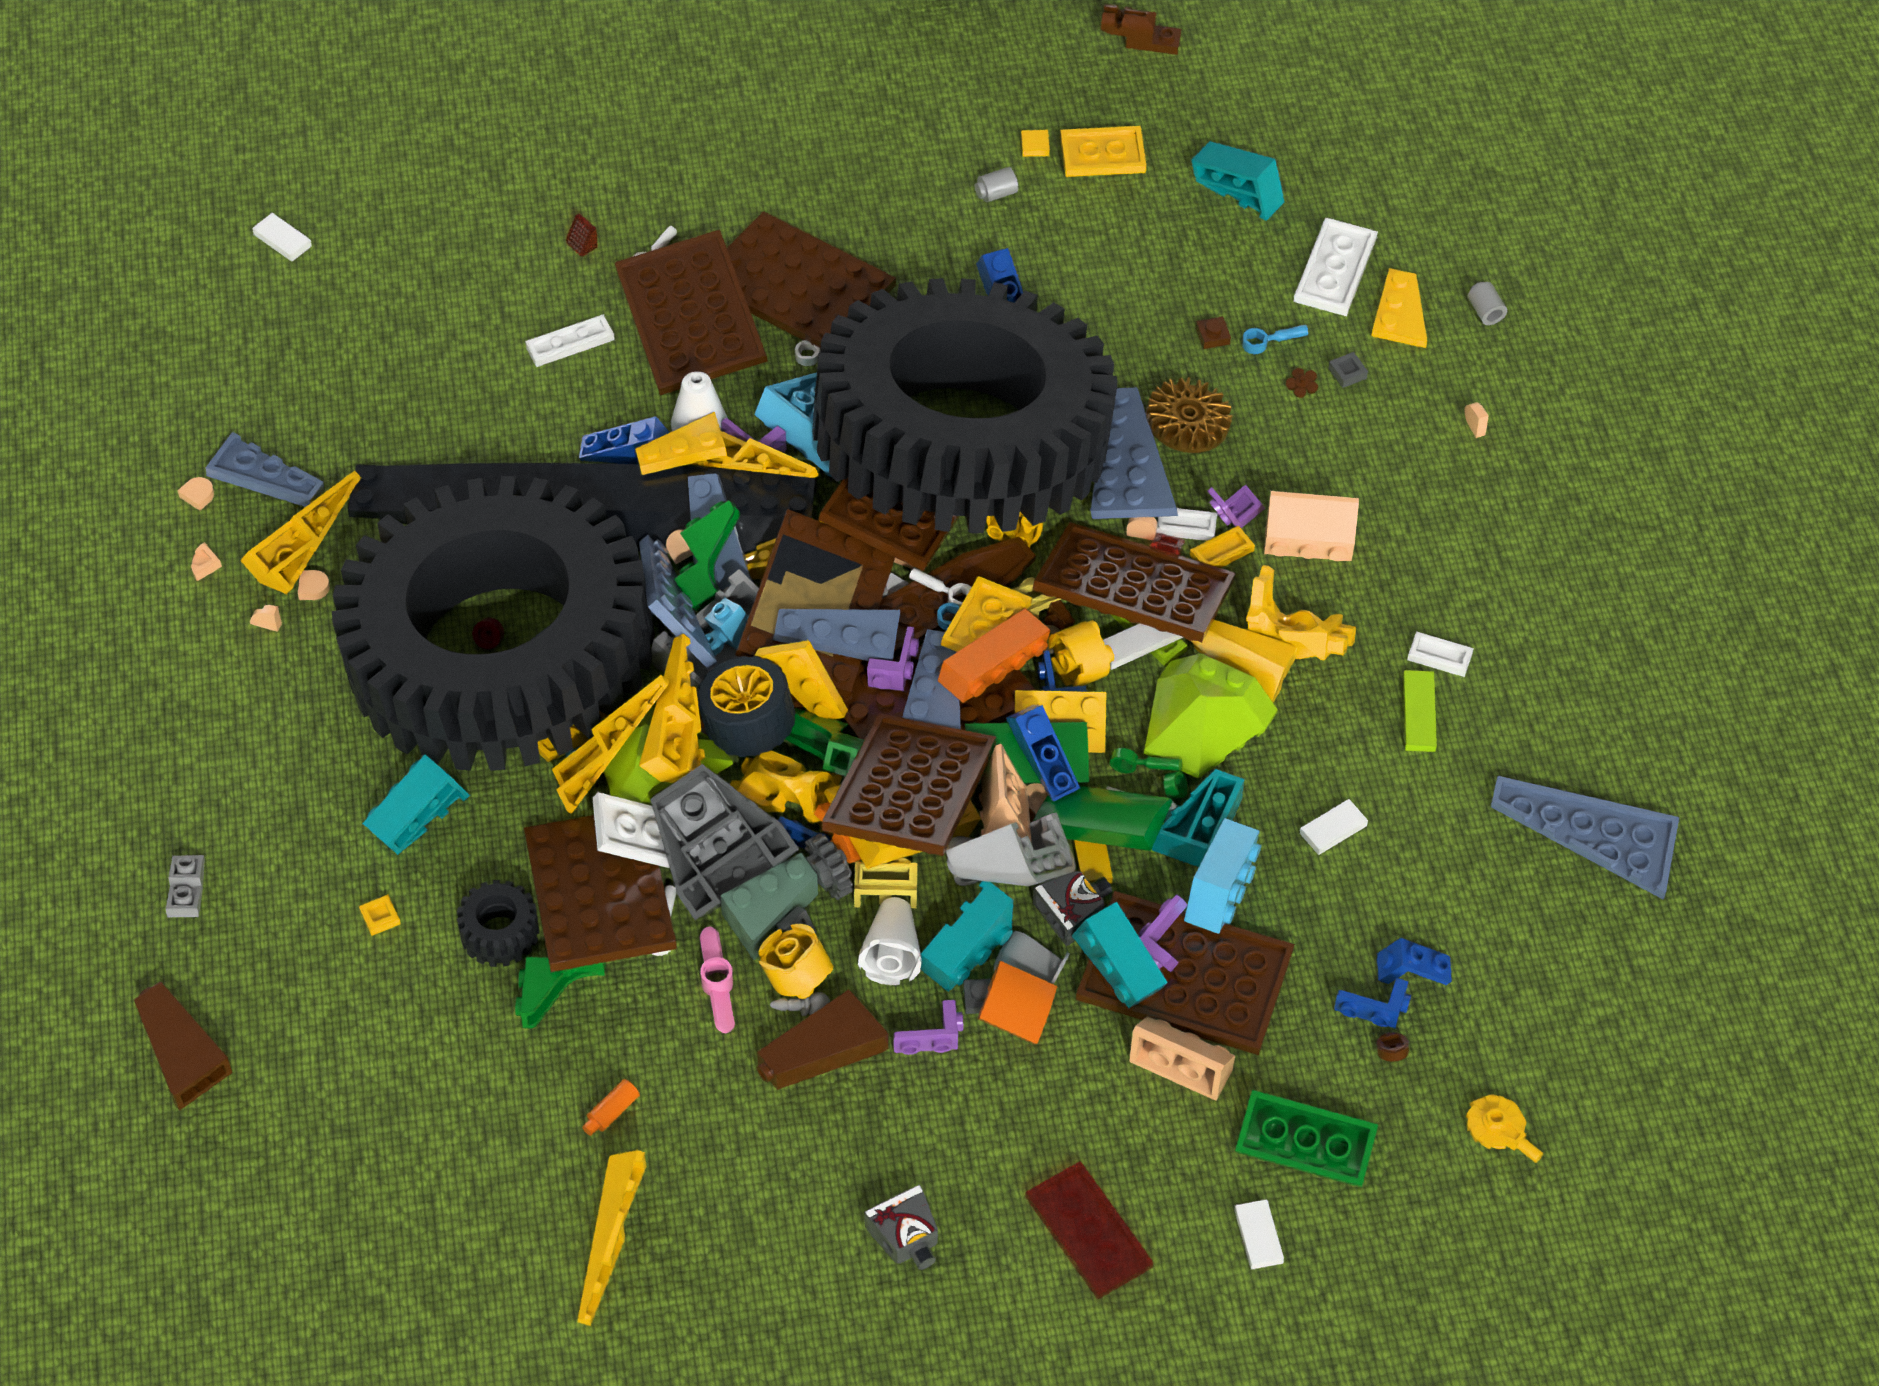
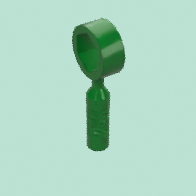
[1110,748,1183,774]
[1164,771,1188,800]

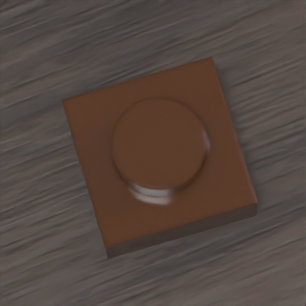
[1196,316,1231,349]
[1044,600,1075,631]

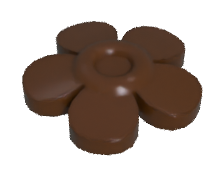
[1286,368,1318,398]

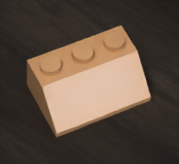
[1264,491,1359,561]
[979,744,1032,843]
[1129,1016,1235,1101]

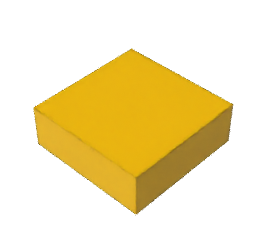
[1021,130,1050,157]
[359,895,401,936]

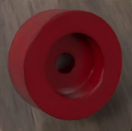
[472,617,505,649]

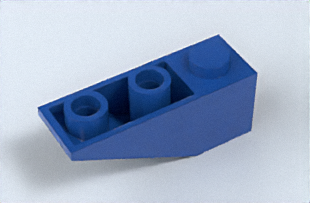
[976,248,1023,303]
[579,416,670,463]
[1006,705,1080,802]

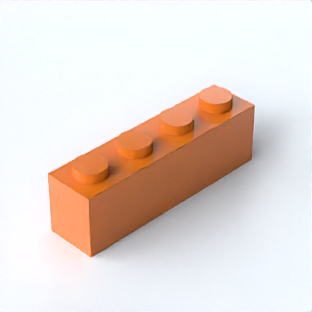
[938,608,1051,703]

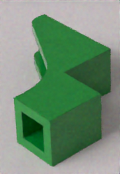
[674,500,740,612]
[785,708,865,776]
[515,957,606,1029]

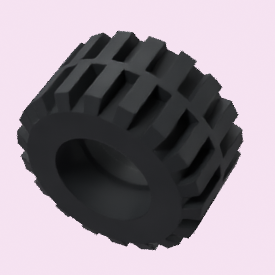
[457,880,539,967]

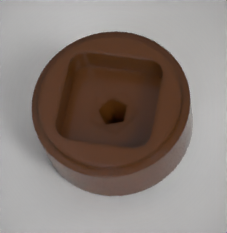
[1376,1032,1409,1062]

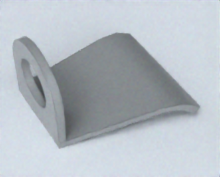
[994,931,1070,984]

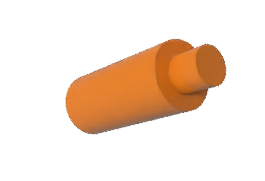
[582,1079,640,1136]

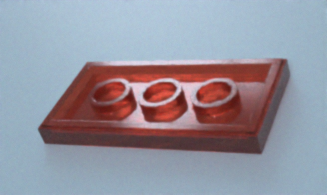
[1025,1161,1154,1300]

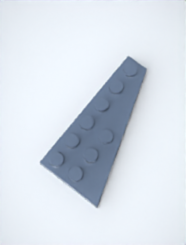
[1090,387,1178,519]
[639,535,717,669]
[1491,776,1679,900]

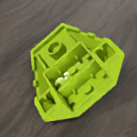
[1144,653,1278,778]
[600,704,733,806]

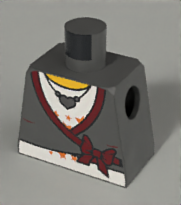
[1033,871,1112,947]
[864,1184,938,1270]

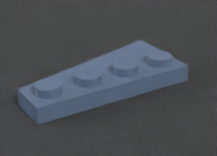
[206,432,324,507]
[688,473,754,591]
[773,609,900,661]
[902,629,961,729]

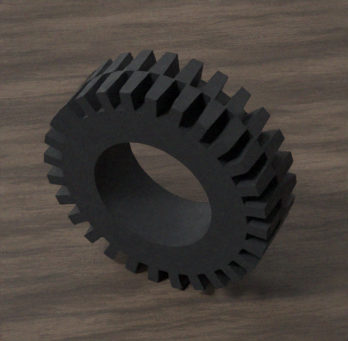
[812,278,1117,533]
[332,476,654,771]

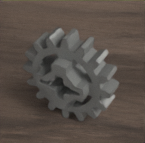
[805,833,853,900]

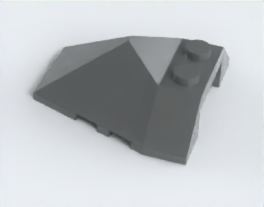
[650,764,799,920]

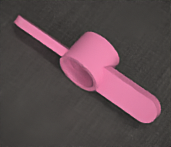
[700,926,735,1033]

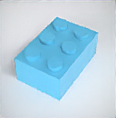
[1184,818,1261,934]

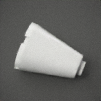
[671,371,727,431]
[858,897,922,985]

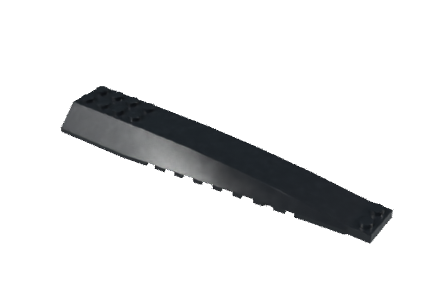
[348,463,818,557]

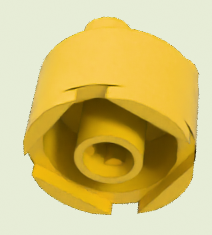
[1048,620,1114,687]
[758,924,833,999]

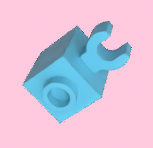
[704,597,749,656]

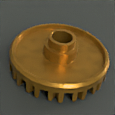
[1146,377,1232,453]

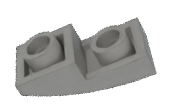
[166,855,205,917]

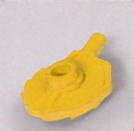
[1466,1094,1544,1163]

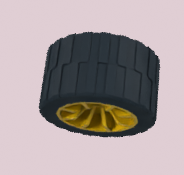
[697,656,796,757]

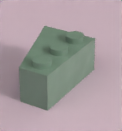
[720,853,818,960]

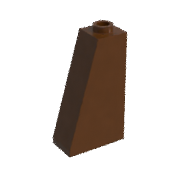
[134,981,233,1111]
[756,989,888,1090]

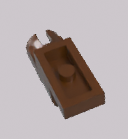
[1101,4,1182,55]

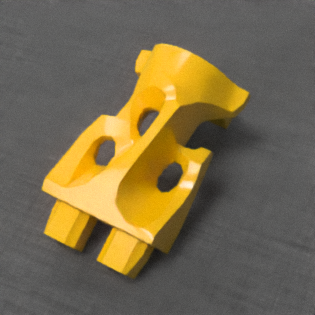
[1246,565,1356,660]
[730,750,842,835]

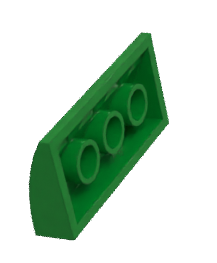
[965,722,1089,785]
[1033,786,1172,851]
[1235,1090,1378,1188]

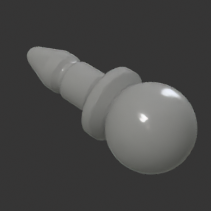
[770,992,830,1016]

